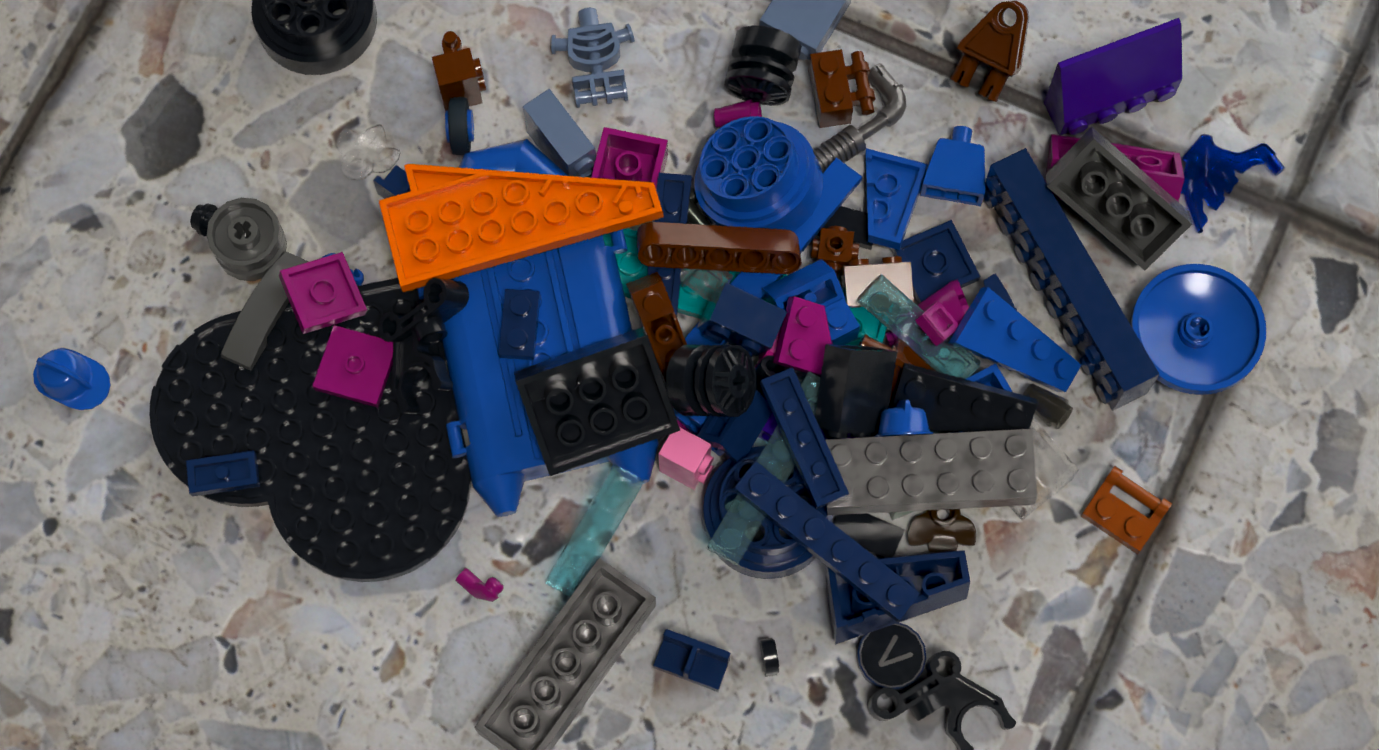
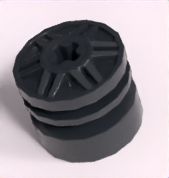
[724,25,802,106]
[666,345,757,417]

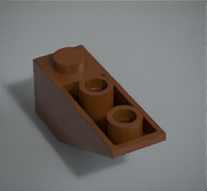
[626,272,687,382]

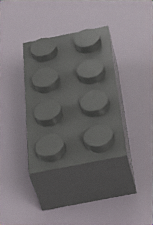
[1046,127,1192,271]

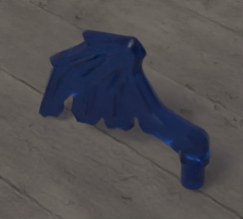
[1181,134,1285,234]

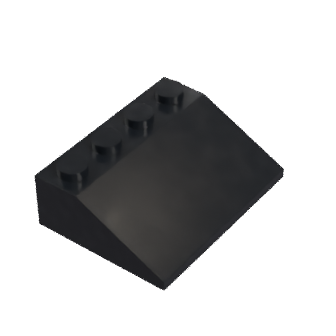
[514,327,680,476]

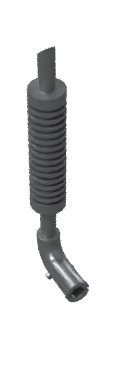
[769,63,907,186]

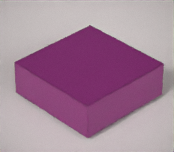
[915,301,959,347]

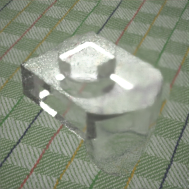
[680,268,734,301]

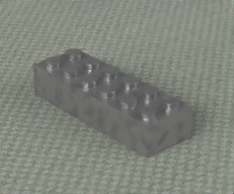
[826,429,1037,515]
[474,558,656,750]

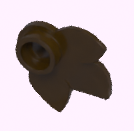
[908,509,976,554]

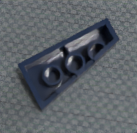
[826,550,970,645]

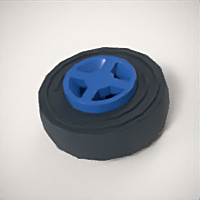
[445,97,474,155]

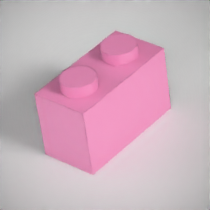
[658,427,714,490]

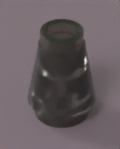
[1023,383,1073,429]

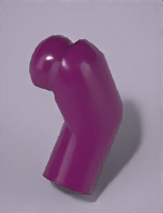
[455,568,504,602]

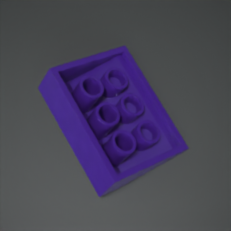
[1044,18,1182,135]

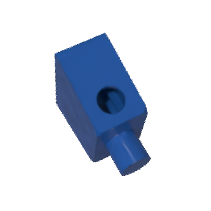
[920,126,985,207]

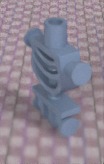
[551,7,635,108]

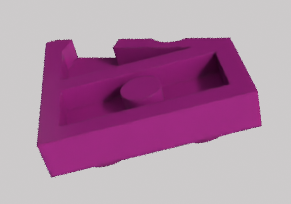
[773,296,832,377]

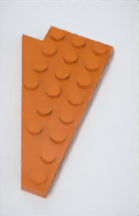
[379,164,664,292]

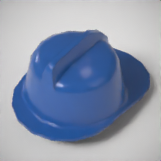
[33,348,111,410]
[874,400,933,437]

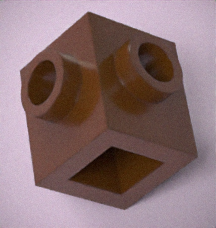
[811,226,859,276]

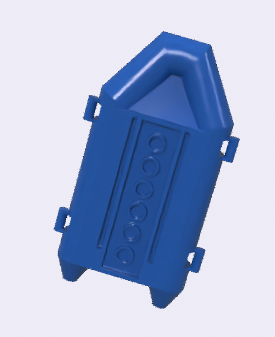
[417,139,659,517]

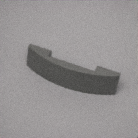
[221,252,309,371]

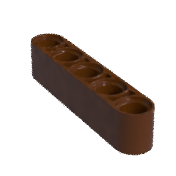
[636,222,802,274]

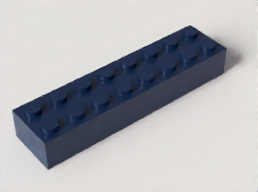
[984,148,1160,411]

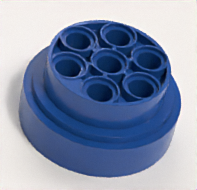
[694,116,823,232]

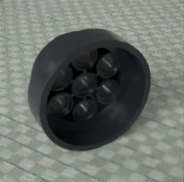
[251,0,377,75]

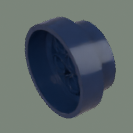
[703,446,833,579]

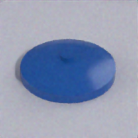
[1130,264,1266,395]

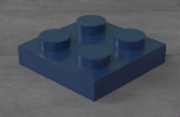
[891,220,981,304]

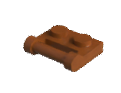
[1081,466,1172,555]

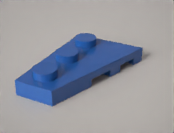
[865,148,928,250]

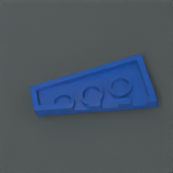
[948,287,1081,392]

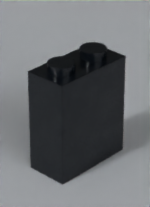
[815,344,897,438]

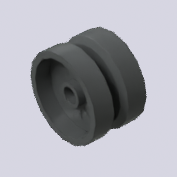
[207,198,287,281]

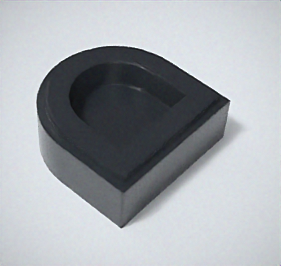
[759,638,779,677]

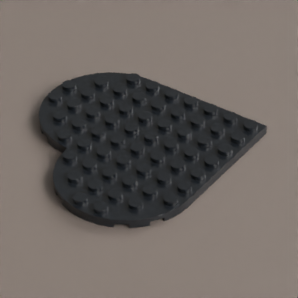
[149,278,471,582]

